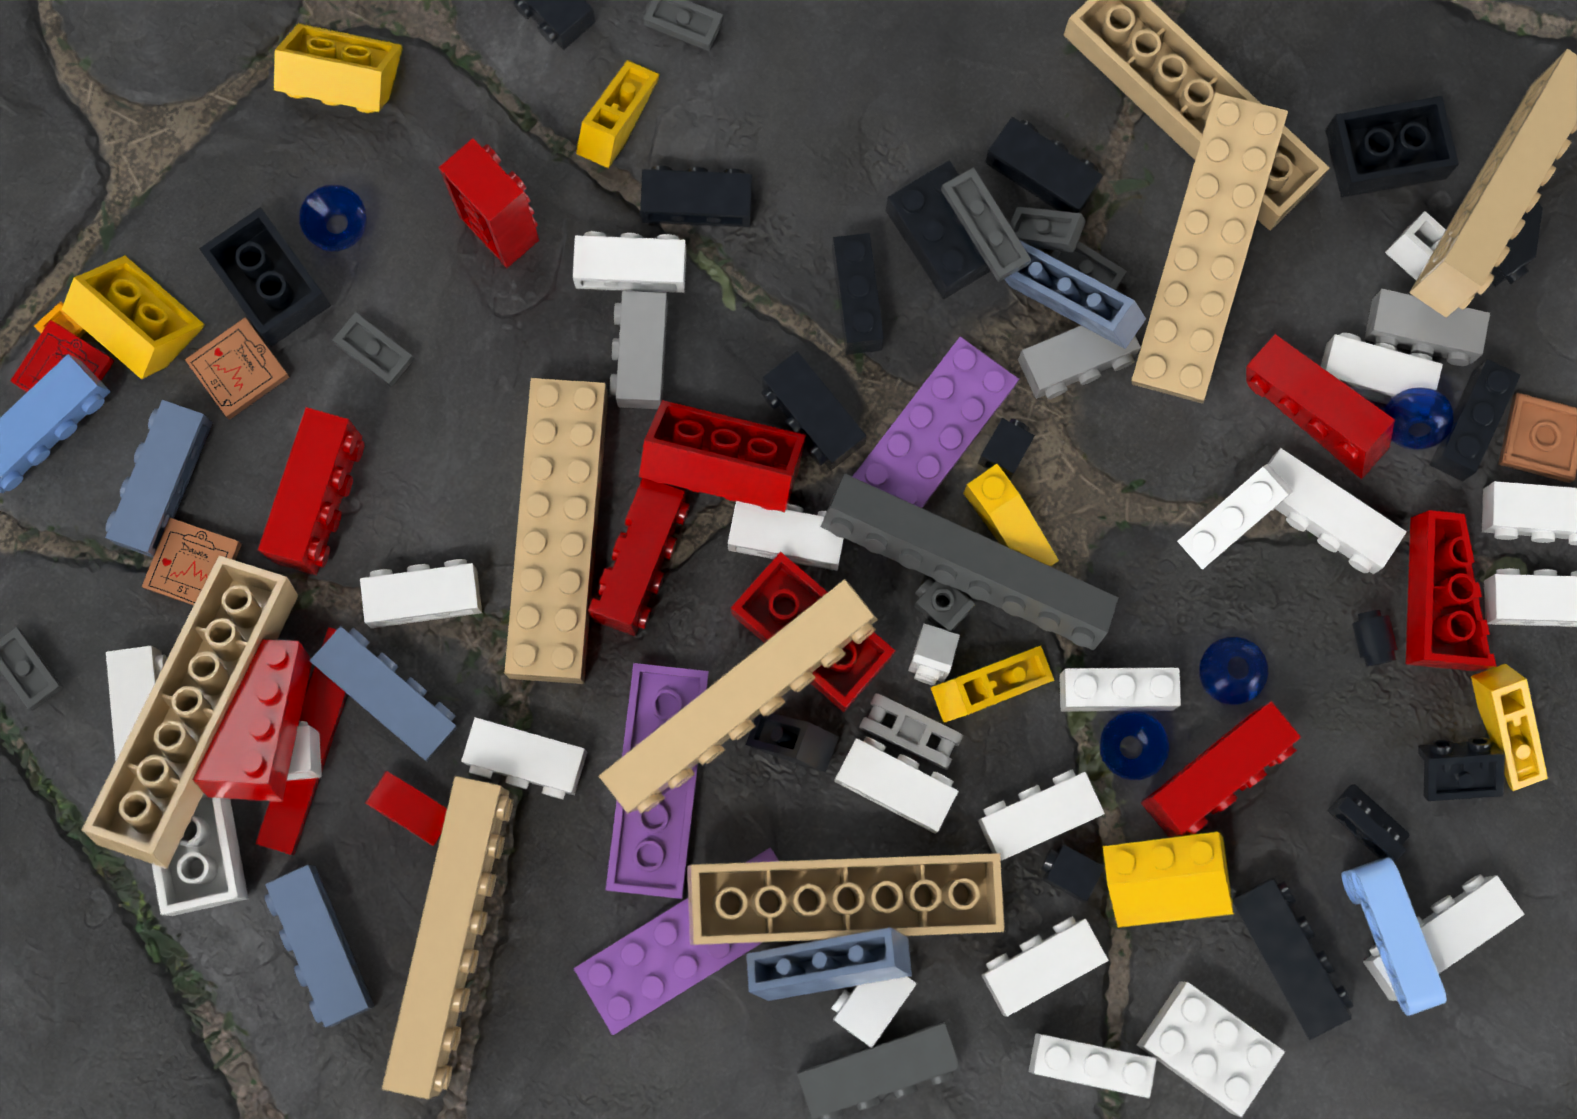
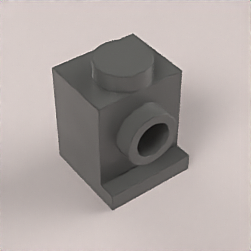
[914,577,975,632]

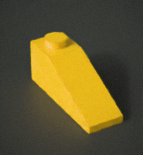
[576,60,659,168]
[963,464,1059,567]
[930,646,1054,723]
[1471,664,1548,791]

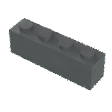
[797,1022,960,1119]

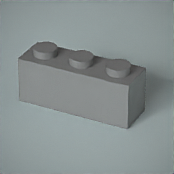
[1364,289,1490,366]
[610,291,668,409]
[1018,326,1141,399]

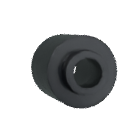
[1352,610,1398,667]

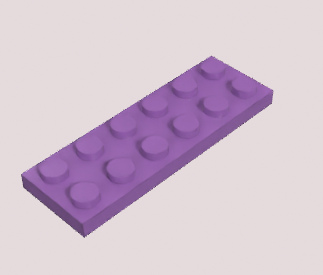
[852,337,1019,508]
[606,663,709,899]
[573,847,779,1035]

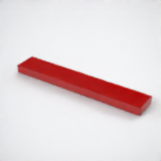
[255,627,348,855]

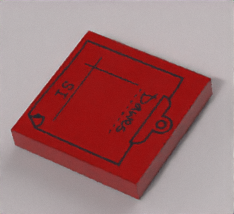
[10,320,115,392]

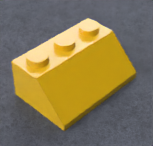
[274,23,402,113]
[62,256,204,379]
[1103,832,1234,928]

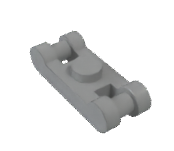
[859,693,963,770]

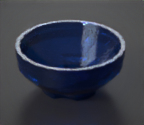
[299,185,367,252]
[1384,387,1453,450]
[1199,637,1268,705]
[1099,711,1169,781]

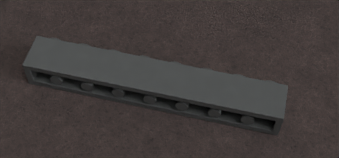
[820,473,1119,650]

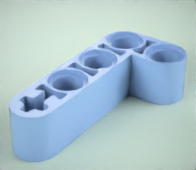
[1341,858,1446,1016]

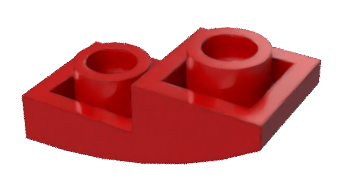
[365,771,447,846]

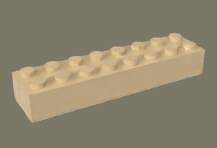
[1064,0,1330,231]
[1409,49,1577,318]
[1131,93,1288,404]
[504,378,608,684]
[82,556,298,869]
[599,579,878,814]
[382,776,513,1099]
[687,853,1004,945]

